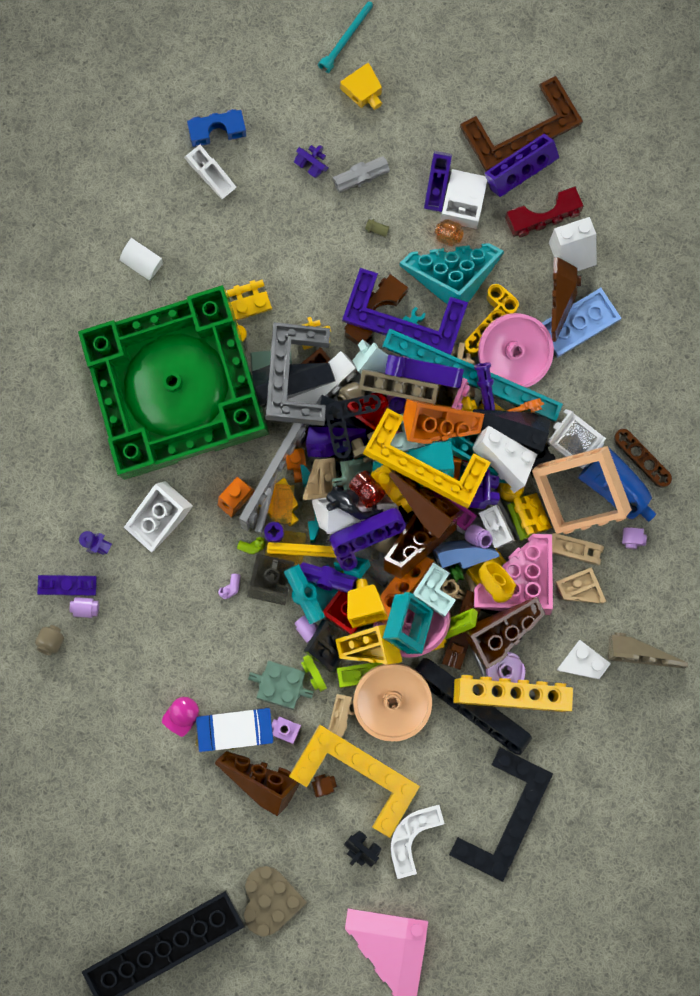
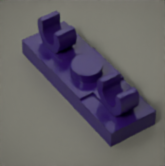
[37,575,97,596]

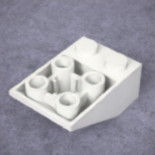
[440,169,487,229]

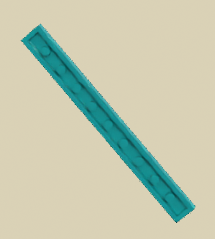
[382,329,563,422]

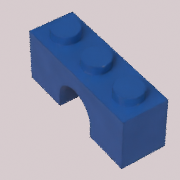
[187,109,246,147]

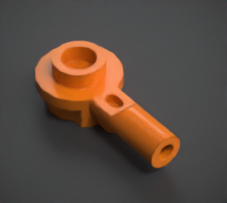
[507,398,544,413]

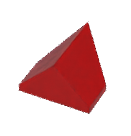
[347,392,388,430]

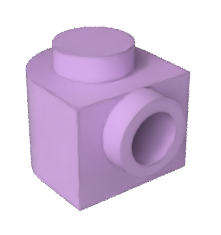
[622,528,647,549]

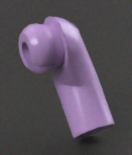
[218,574,241,599]

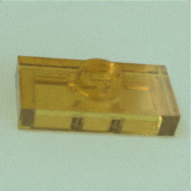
[272,484,295,524]

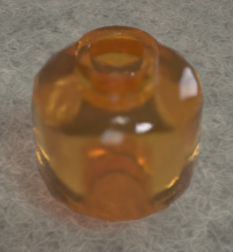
[435,219,464,246]

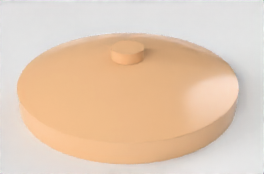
[353,663,432,742]

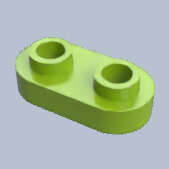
[301,655,327,692]

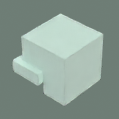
[352,339,388,373]

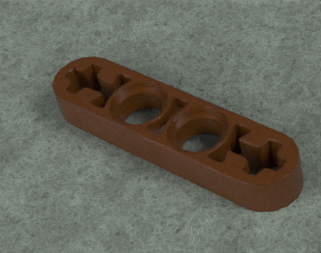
[614,429,672,488]

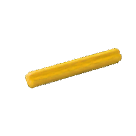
[267,542,336,558]

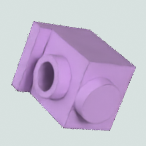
[272,717,301,745]

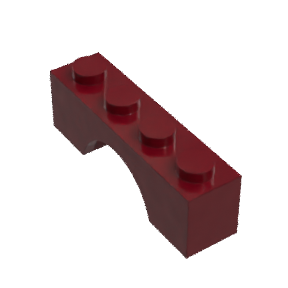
[505,186,584,237]

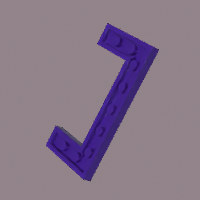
[342,268,468,355]

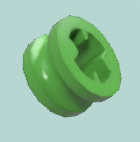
[449,564,464,583]

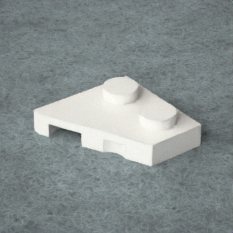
[557,640,611,679]

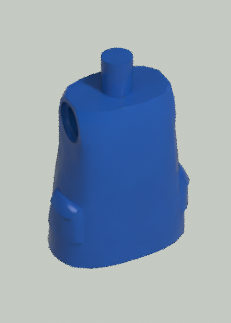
[577,447,656,522]

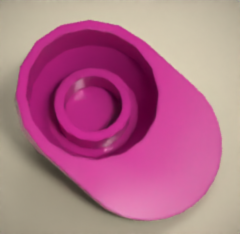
[162,697,199,737]

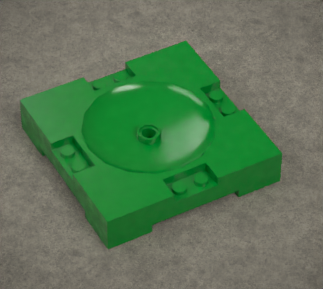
[78,285,270,480]

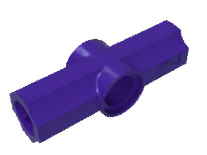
[300,562,358,593]

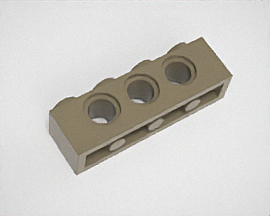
[359,369,440,404]

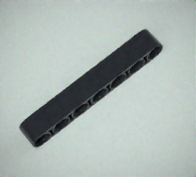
[415,658,532,755]

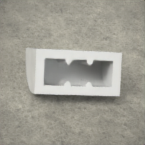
[120,238,163,281]

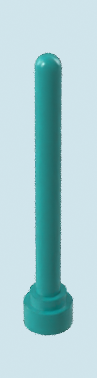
[318,1,373,73]

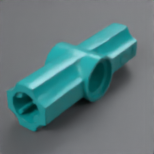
[284,564,325,624]

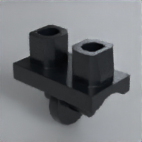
[344,831,381,867]

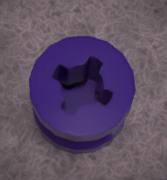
[264,522,284,543]

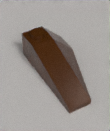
[389,470,464,538]
[464,597,545,669]
[215,751,300,816]

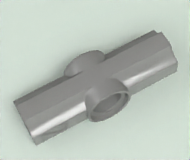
[333,156,390,193]

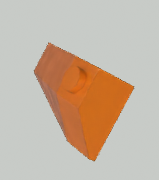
[403,399,485,444]

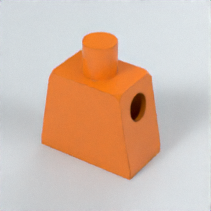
[217,477,255,518]

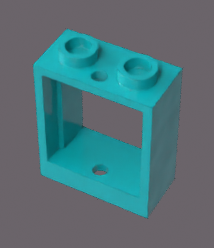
[383,592,434,654]

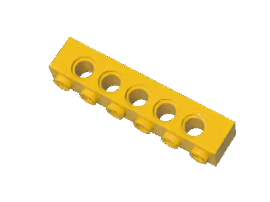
[453,675,573,712]

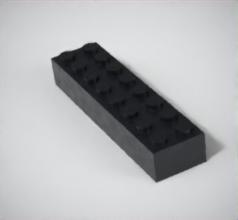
[81,890,245,996]

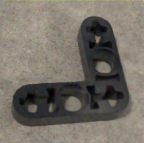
[325,394,381,458]

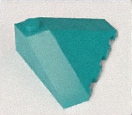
[400,243,504,304]

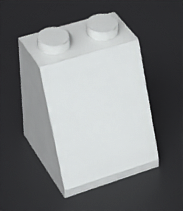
[549,217,597,271]

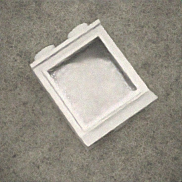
[546,409,606,469]

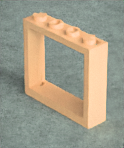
[532,446,632,534]

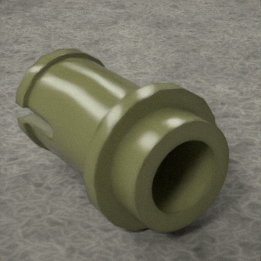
[365,219,390,238]

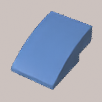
[432,540,499,569]

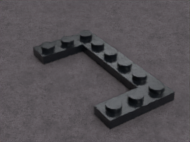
[449,747,553,882]

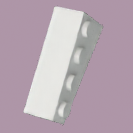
[287,351,360,404]

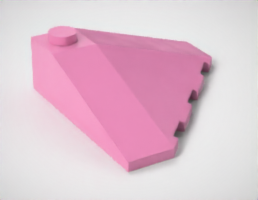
[474,534,553,615]
[345,909,428,996]

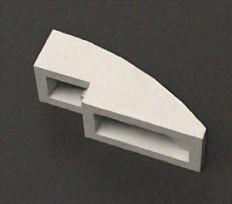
[184,145,236,199]

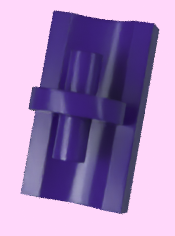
[294,145,329,178]
[79,531,112,555]

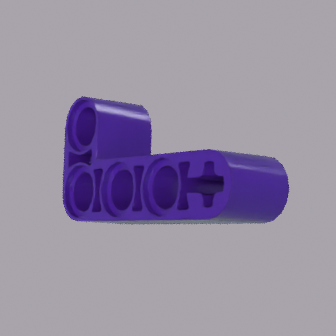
[384,354,464,388]
[330,508,406,571]

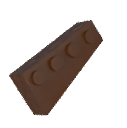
[384,514,457,579]

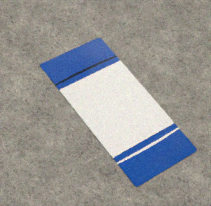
[196,708,273,752]

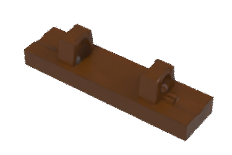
[442,590,481,670]

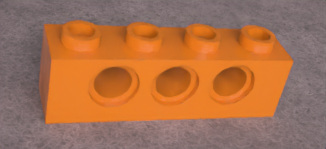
[379,556,435,625]

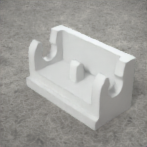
[479,505,515,548]

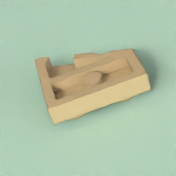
[303,458,336,500]
[555,567,606,604]

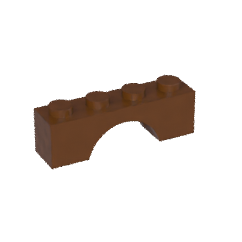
[344,274,408,347]

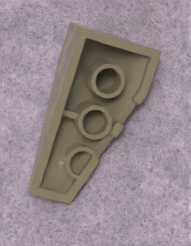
[607,632,688,668]

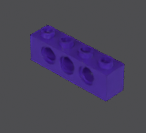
[485,134,559,197]

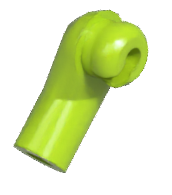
[237,537,266,554]

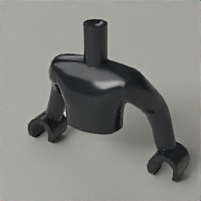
[326,482,384,520]

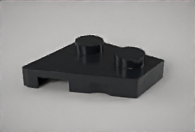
[304,619,342,673]

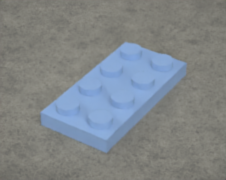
[542,288,621,358]

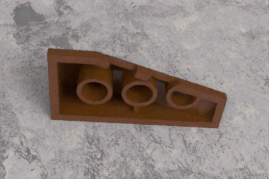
[551,257,581,342]

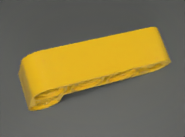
[464,284,519,357]

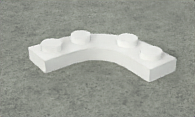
[391,805,444,879]

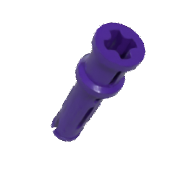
[474,362,495,410]

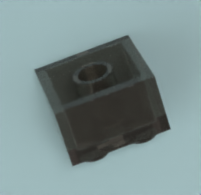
[247,554,295,605]

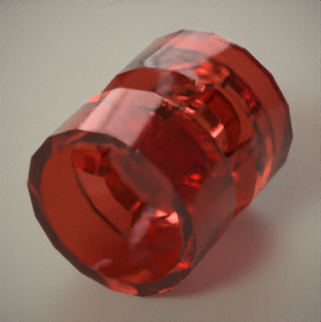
[349,471,385,508]

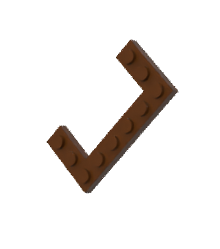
[460,76,583,171]

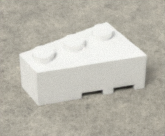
[472,426,537,493]

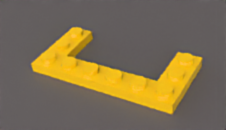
[363,408,491,509]
[289,725,420,838]

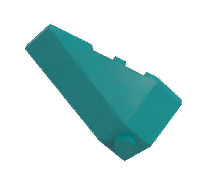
[372,441,454,486]

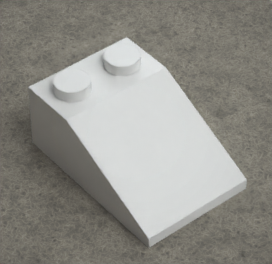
[124,481,193,552]

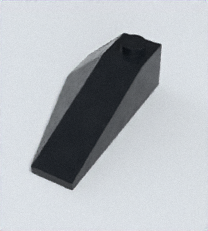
[472,409,550,455]

